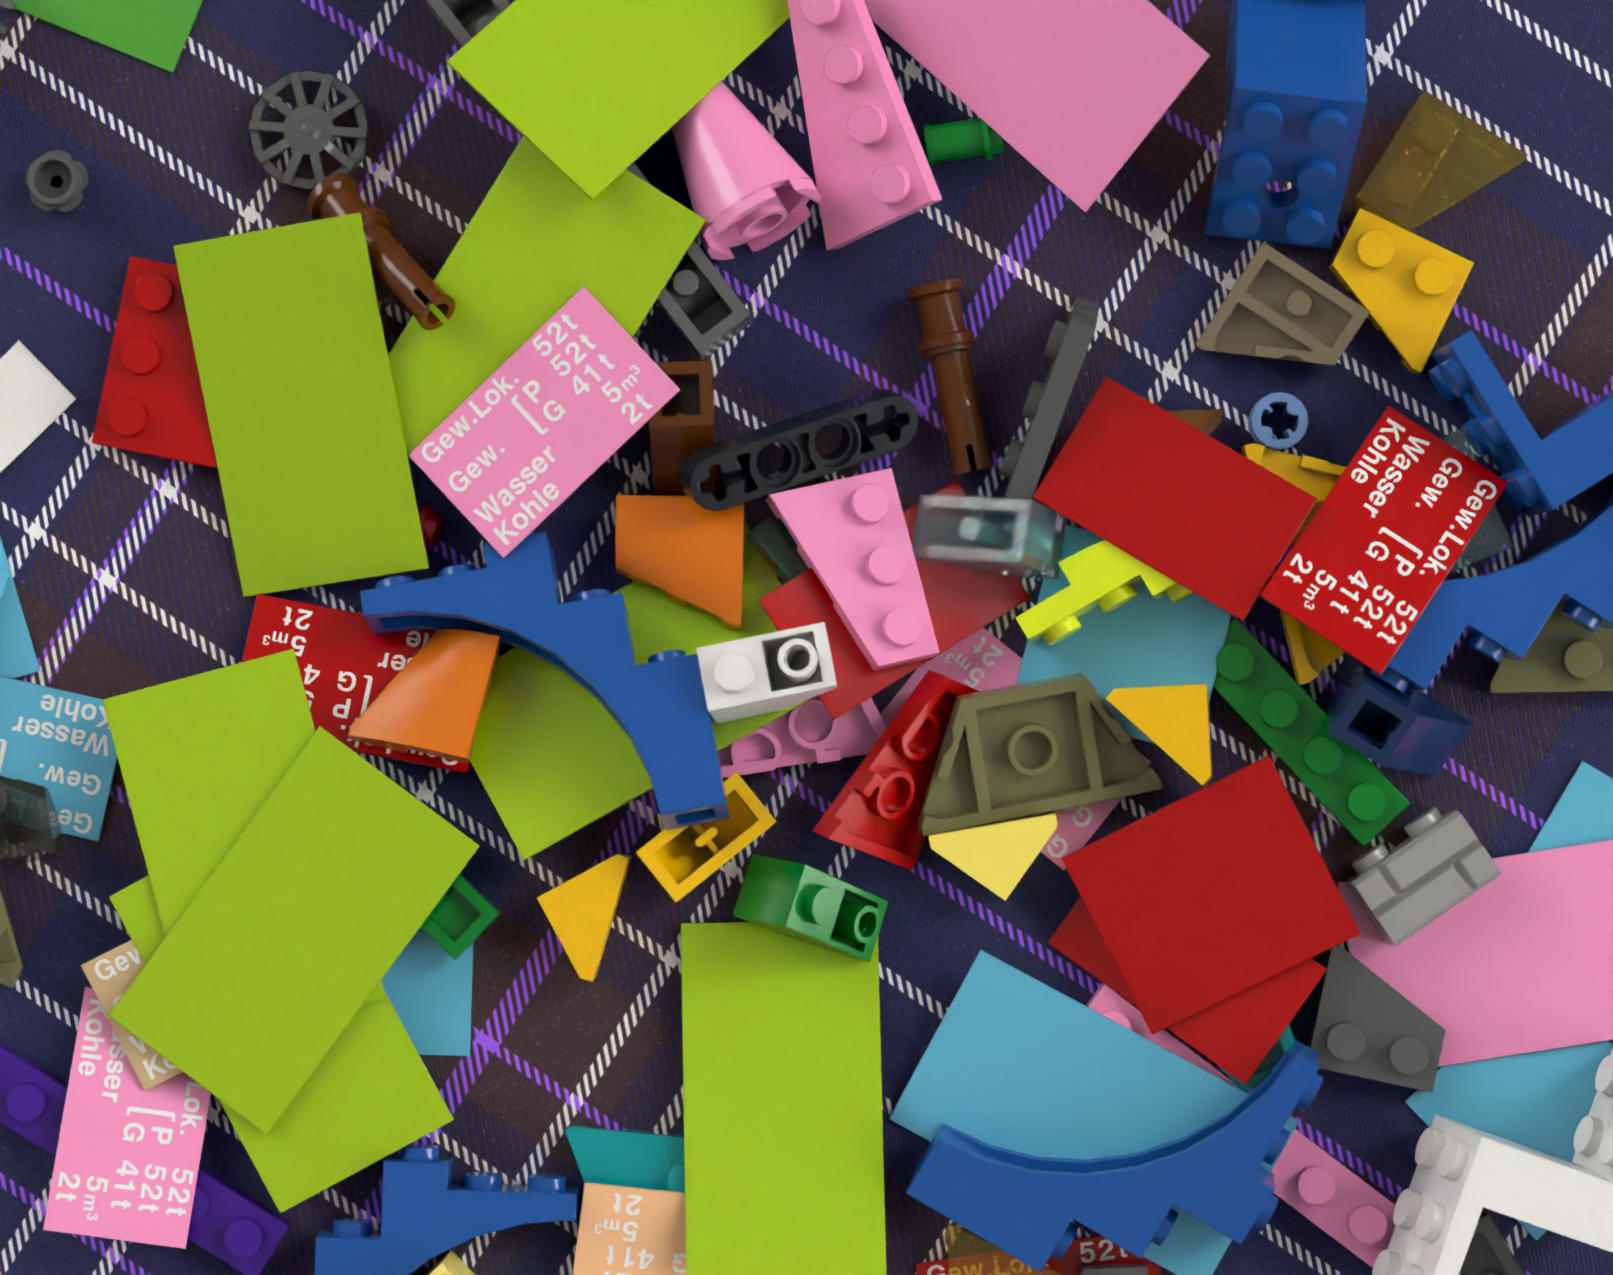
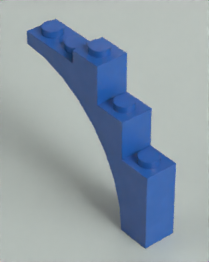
[1274,492,1613,694]
[360,530,730,830]
[906,1039,1323,1272]
[314,1144,580,1275]

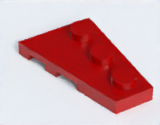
[92,256,218,469]
[812,670,980,870]

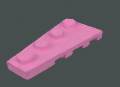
[787,0,943,250]

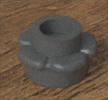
[25,150,89,212]

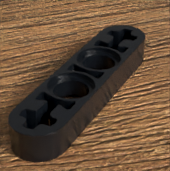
[680,388,918,511]

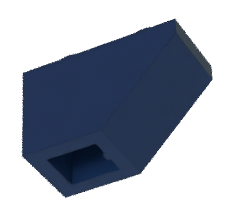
[1328,662,1471,776]

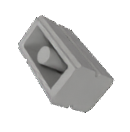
[1345,807,1501,946]

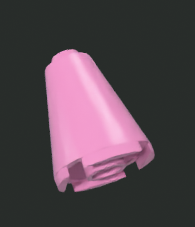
[671,81,821,260]

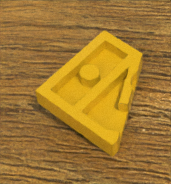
[1329,208,1474,375]

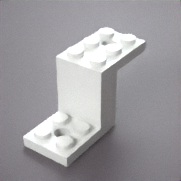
[1372,1047,1613,1275]

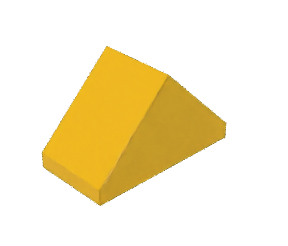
[1106,684,1212,787]
[635,771,777,903]
[537,852,632,982]

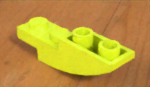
[1015,540,1194,646]

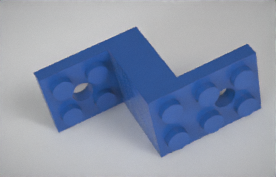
[1205,0,1367,249]
[1428,330,1613,517]

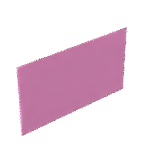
[864,0,1210,212]
[1337,839,1613,1067]

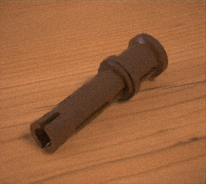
[306,173,455,330]
[906,278,993,475]

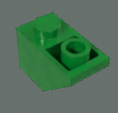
[733,854,889,962]

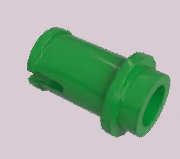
[923,118,1004,166]

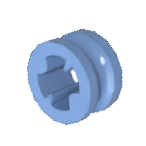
[1247,392,1308,451]

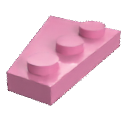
[765,468,939,671]
[718,696,886,778]

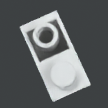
[696,622,838,723]

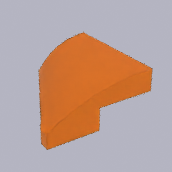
[615,495,745,630]
[348,629,501,764]

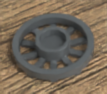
[248,71,370,191]

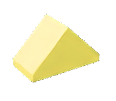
[928,811,1058,901]

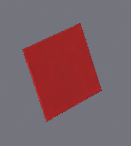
[1061,755,1361,1035]

